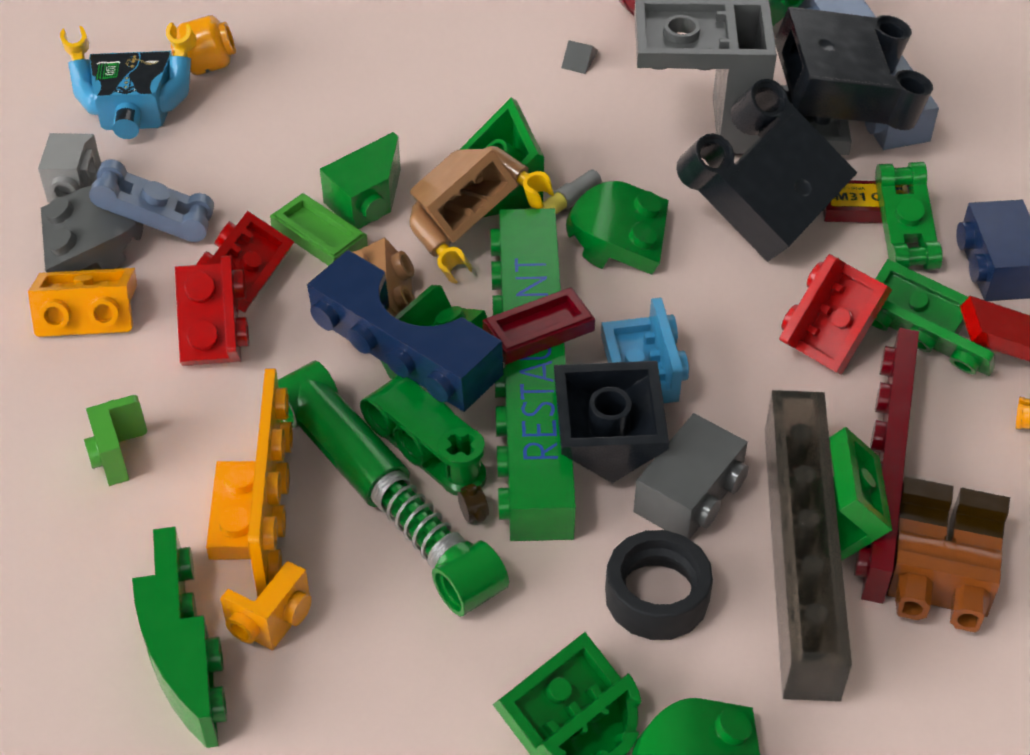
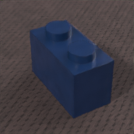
[956,199,1030,301]

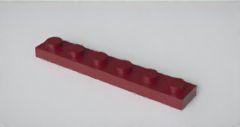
[854,328,919,604]

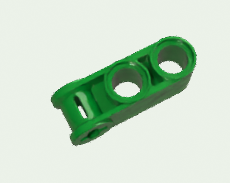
[360,376,487,496]

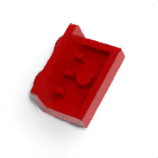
[779,254,892,375]

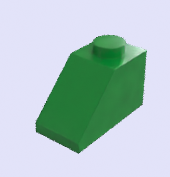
[320,132,401,229]

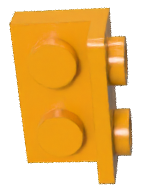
[28,268,137,337]

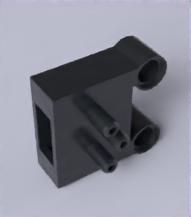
[775,6,933,130]
[676,79,857,262]

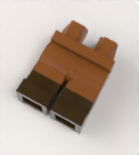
[887,476,1010,633]

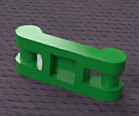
[875,162,943,270]

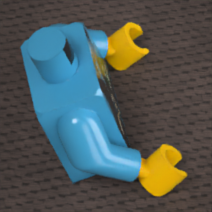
[60,22,197,139]

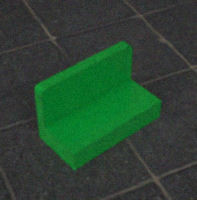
[823,427,892,561]

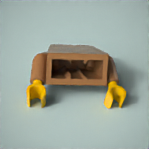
[409,146,554,284]

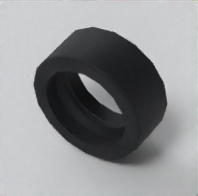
[605,530,713,640]

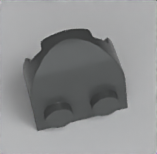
[41,186,143,272]

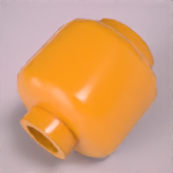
[171,15,236,75]

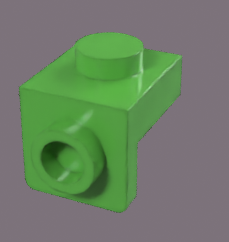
[84,395,147,486]

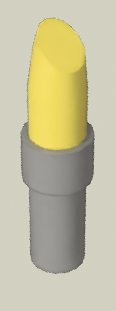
[541,169,602,214]

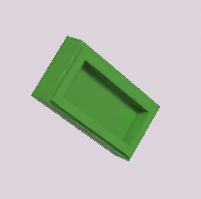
[270,193,368,266]

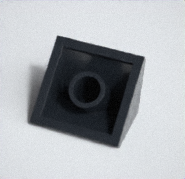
[554,361,669,483]

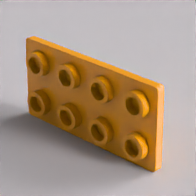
[206,368,293,597]

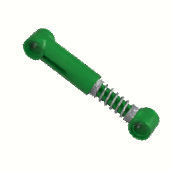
[278,360,510,617]

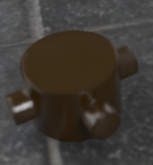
[458,484,489,522]

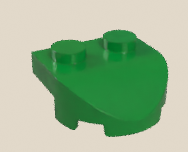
[566,181,669,275]
[492,632,641,755]
[632,698,760,755]

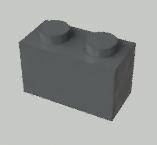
[633,413,749,539]

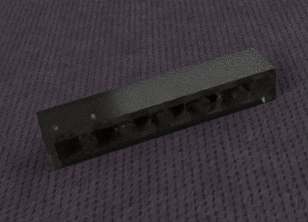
[765,390,852,702]

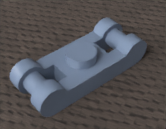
[89,159,214,242]

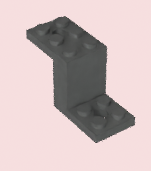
[634,0,852,155]

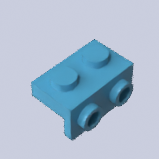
[601,298,689,404]

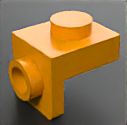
[220,561,312,651]

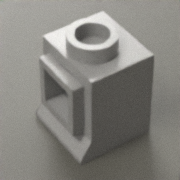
[38,133,101,203]

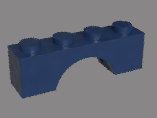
[307,250,504,412]

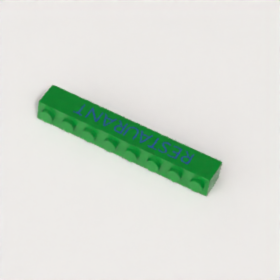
[490,208,576,541]

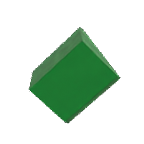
[459,97,544,218]

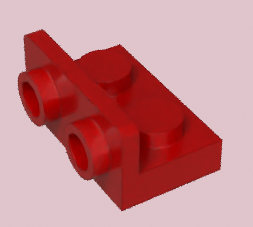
[196,210,294,313]
[175,255,249,366]

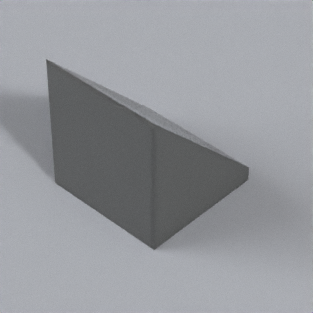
[561,40,598,74]

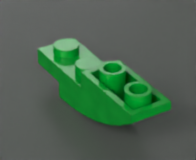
[132,526,227,748]

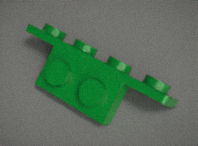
[872,259,995,376]

